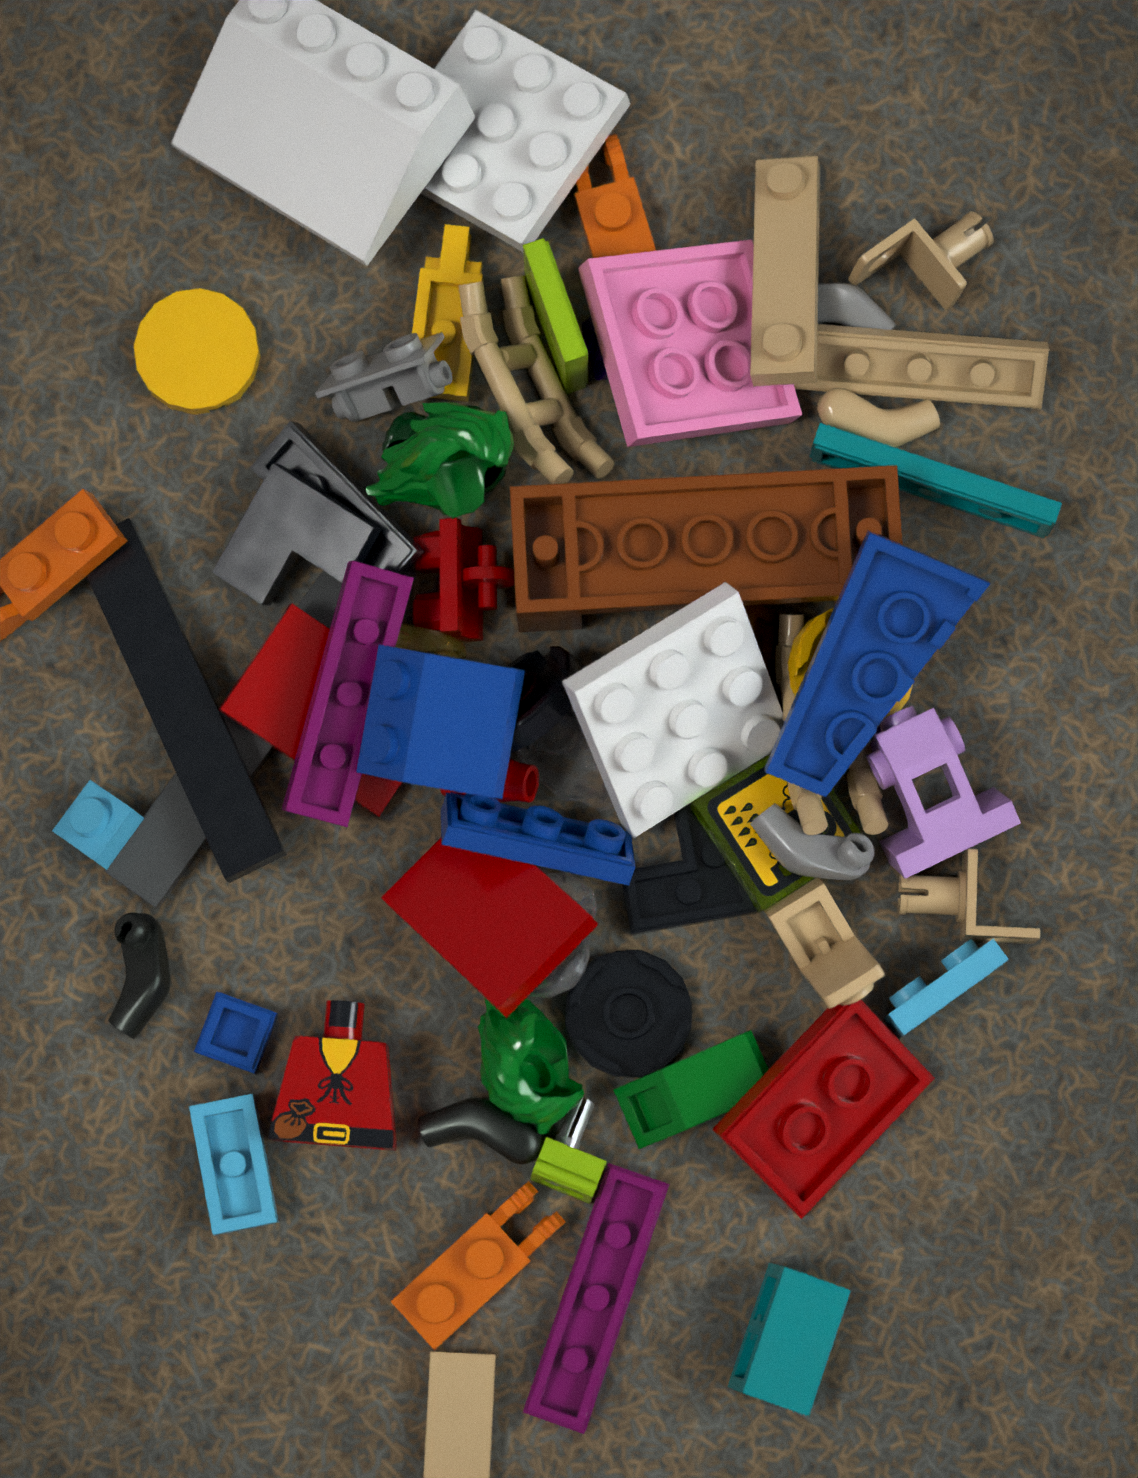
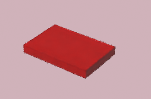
[218,603,402,817]
[381,837,598,1018]
[712,1000,935,1219]

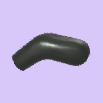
[108,912,171,1039]
[418,1098,543,1165]

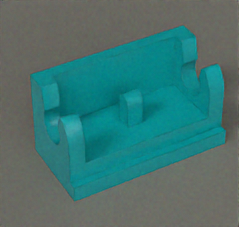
[727,1263,851,1417]

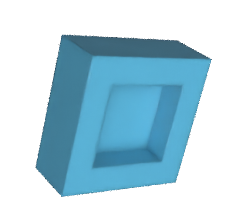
[52,780,144,870]

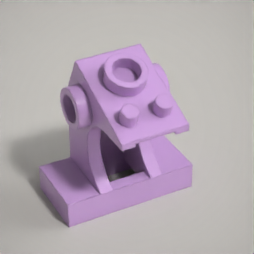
[867,706,1021,879]

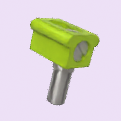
[530,1097,607,1204]

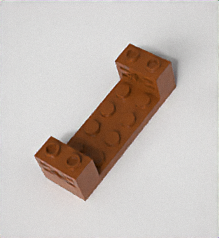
[510,465,903,632]

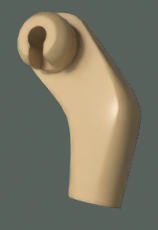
[817,388,940,448]

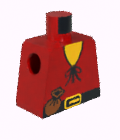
[269,1000,397,1151]

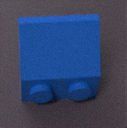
[356,645,525,799]

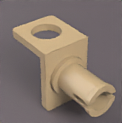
[848,211,993,310]
[898,849,1040,944]

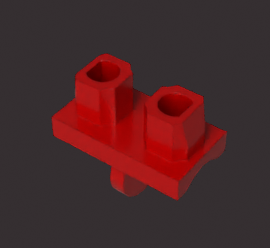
[413,517,515,642]

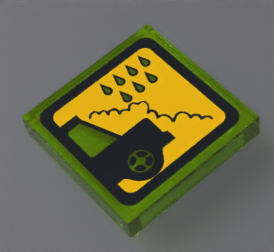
[690,755,862,913]

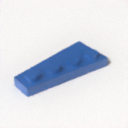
[764,530,991,797]

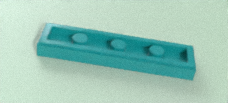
[809,423,1062,538]

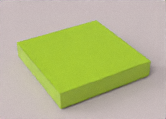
[523,238,588,394]

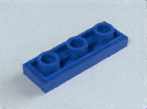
[440,792,635,886]

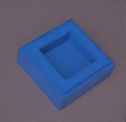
[194,991,278,1075]

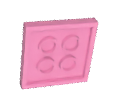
[578,239,802,447]

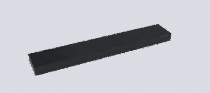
[87,518,287,883]

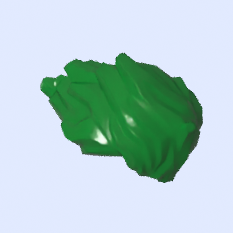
[365,402,514,519]
[478,998,584,1135]

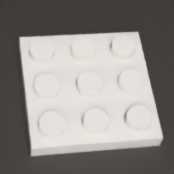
[421,10,630,252]
[562,582,784,838]

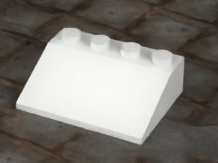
[171,0,476,266]

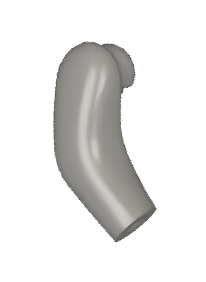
[818,282,897,330]
[750,803,874,881]

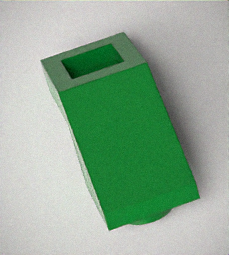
[613,1030,769,1149]

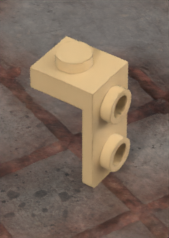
[764,878,885,1008]

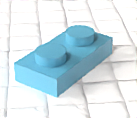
[884,938,1009,1039]
[189,1093,279,1235]

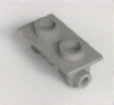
[315,332,452,422]

